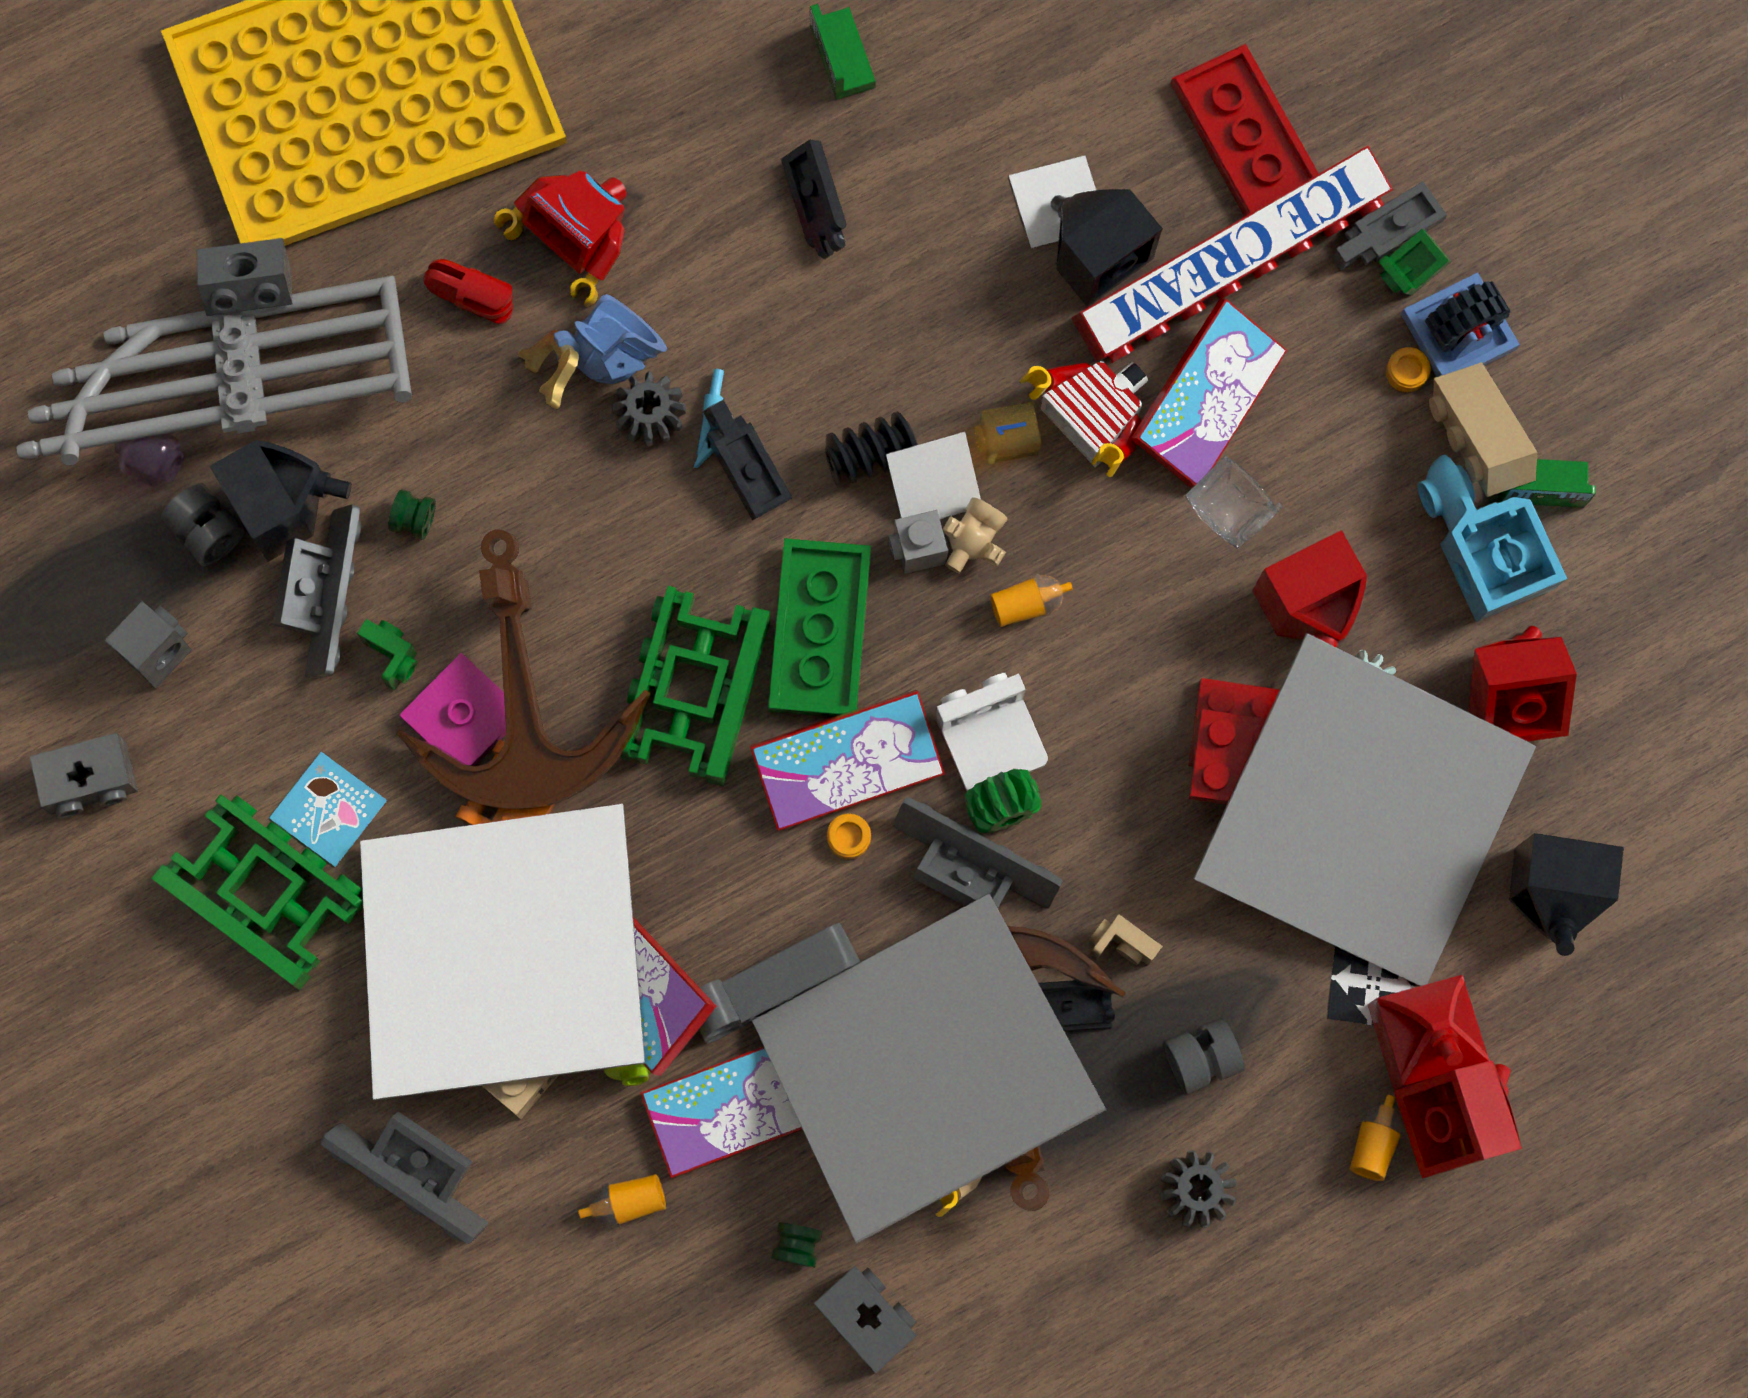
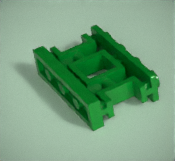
[621,586,770,787]
[152,794,364,990]

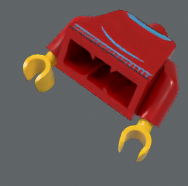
[494,171,627,307]

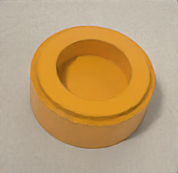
[1385,347,1431,393]
[827,814,871,860]

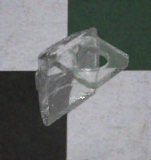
[1185,455,1283,549]

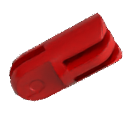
[423,259,513,324]

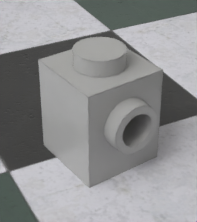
[888,510,948,574]

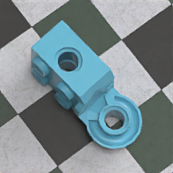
[1417,455,1567,622]

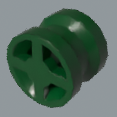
[388,489,436,540]
[771,1222,823,1268]

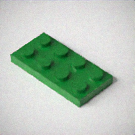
[768,538,871,717]

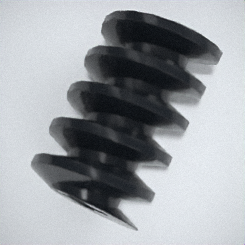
[825,411,918,488]

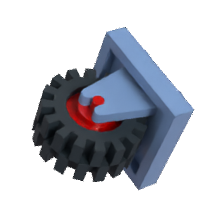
[1401,273,1520,377]

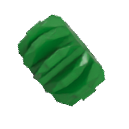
[964,768,1042,833]

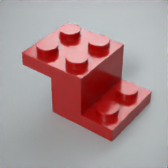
[1188,678,1280,805]

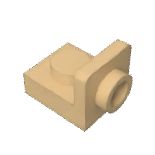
[1089,915,1162,965]

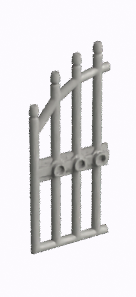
[16,276,412,465]

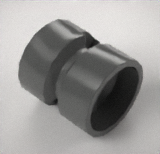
[160,483,245,566]
[1163,1017,1245,1095]

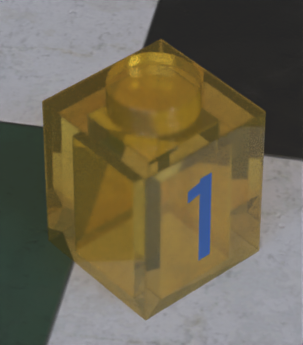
[974,401,1041,464]

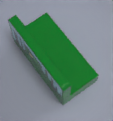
[810,4,876,100]
[1499,459,1596,508]

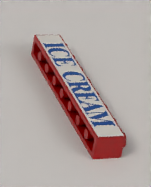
[1071,146,1393,363]

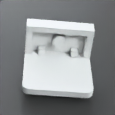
[935,673,1048,791]

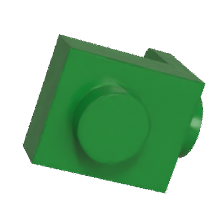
[1378,229,1452,295]
[357,619,418,690]

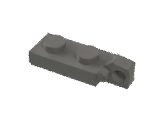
[1331,182,1447,271]

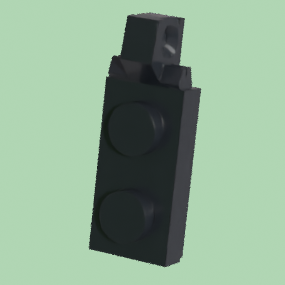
[703,399,792,521]

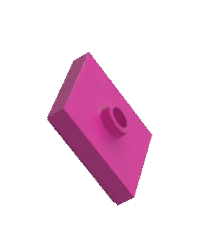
[399,653,506,766]

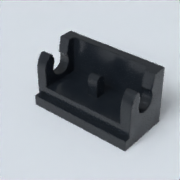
[1038,978,1115,1031]

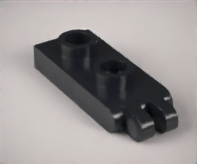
[781,139,847,259]

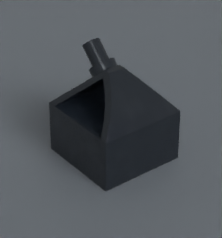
[1051,189,1163,307]
[209,440,352,562]
[1509,833,1624,956]

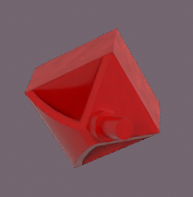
[1252,530,1367,648]
[1468,626,1577,742]
[1367,975,1490,1091]
[1394,1060,1522,1179]

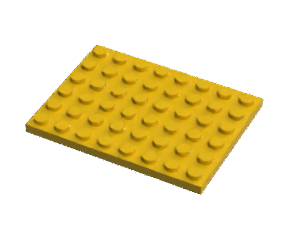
[161,0,567,246]

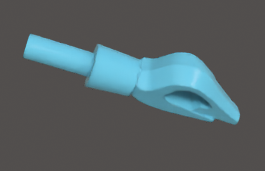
[693,369,724,468]

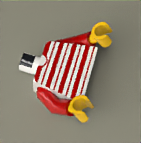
[1019,361,1148,477]

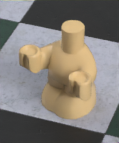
[942,498,1007,573]

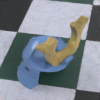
[518,294,667,409]

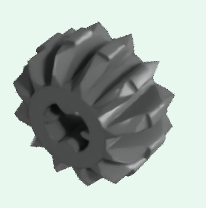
[612,371,686,447]
[1159,1150,1237,1228]

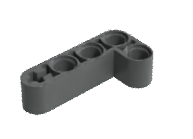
[699,923,861,1044]

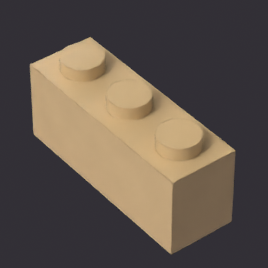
[1429,362,1537,497]

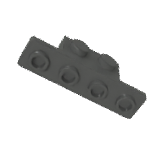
[272,504,361,679]
[893,797,1063,909]
[320,1112,488,1244]

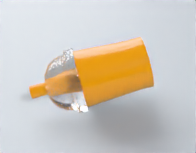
[990,574,1073,627]
[1349,1095,1405,1181]
[579,1174,666,1229]

